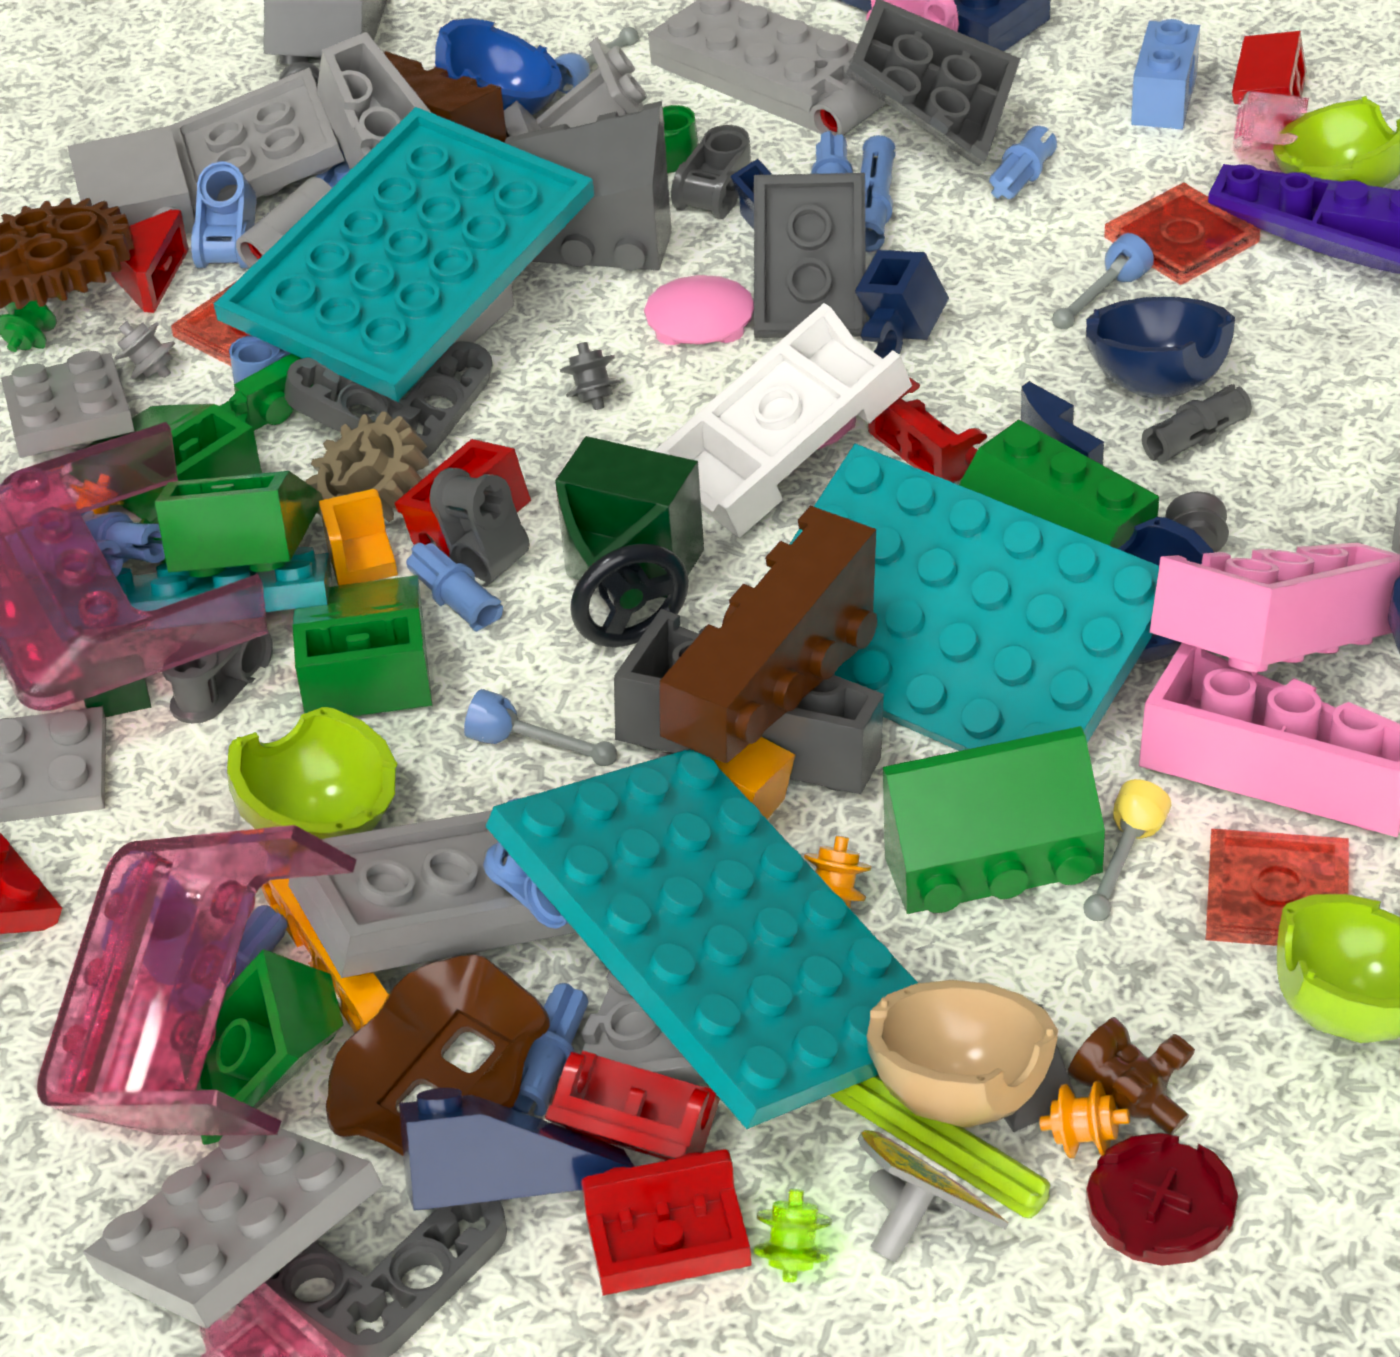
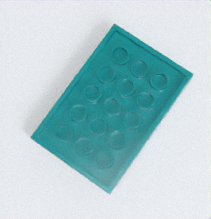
[214,107,595,402]
[790,443,1159,751]
[485,749,918,1129]

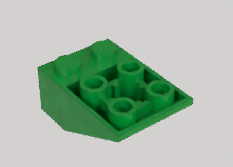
[62,404,262,522]
[155,471,322,577]
[292,575,433,716]

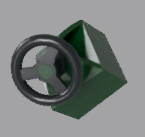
[555,436,704,648]

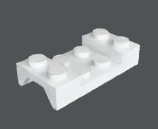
[654,303,912,538]

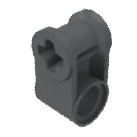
[671,125,751,219]
[430,468,530,587]
[161,617,273,724]

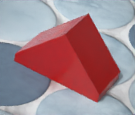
[111,209,189,313]

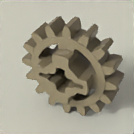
[306,411,429,522]

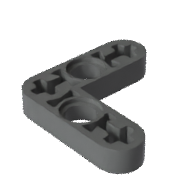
[284,341,493,459]
[254,1200,507,1357]

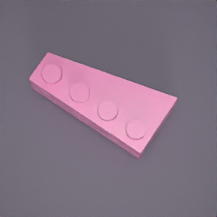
[1150,543,1400,672]
[1139,643,1400,837]

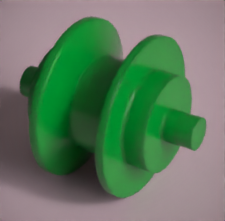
[0,300,57,352]

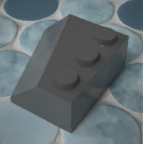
[845,0,1021,166]
[505,101,672,271]

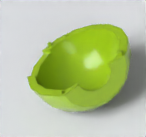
[1273,96,1400,188]
[227,707,398,851]
[1277,894,1400,1043]

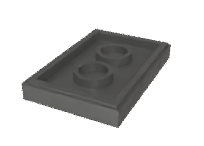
[754,173,866,338]

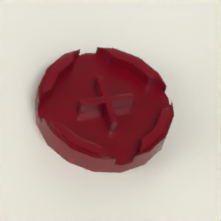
[1085,1133,1238,1266]

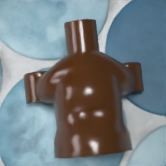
[1068,1017,1195,1135]

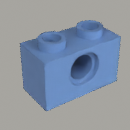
[1131,19,1200,130]

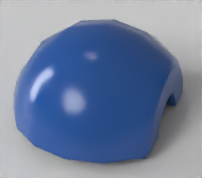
[435,18,562,116]

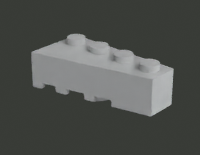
[317,32,431,170]

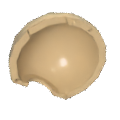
[867,980,1058,1128]

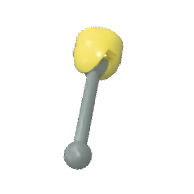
[1083,779,1172,921]

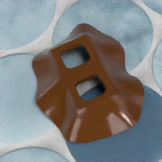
[326,955,550,1156]

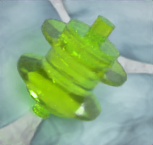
[754,1189,832,1283]

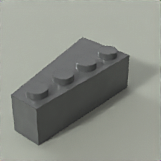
[614,609,884,795]

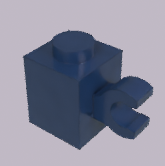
[855,250,949,358]

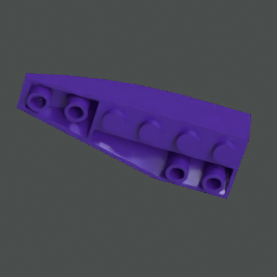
[1208,164,1400,274]

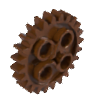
[0,198,135,309]

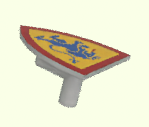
[857,1130,1009,1262]

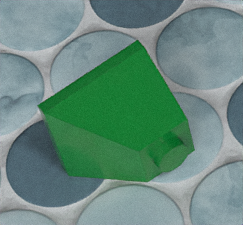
[181,949,344,1145]

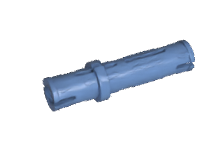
[860,135,896,252]

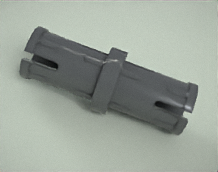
[1141,384,1252,464]

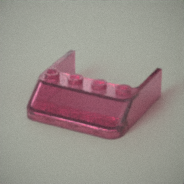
[0,422,268,711]
[37,825,357,1135]

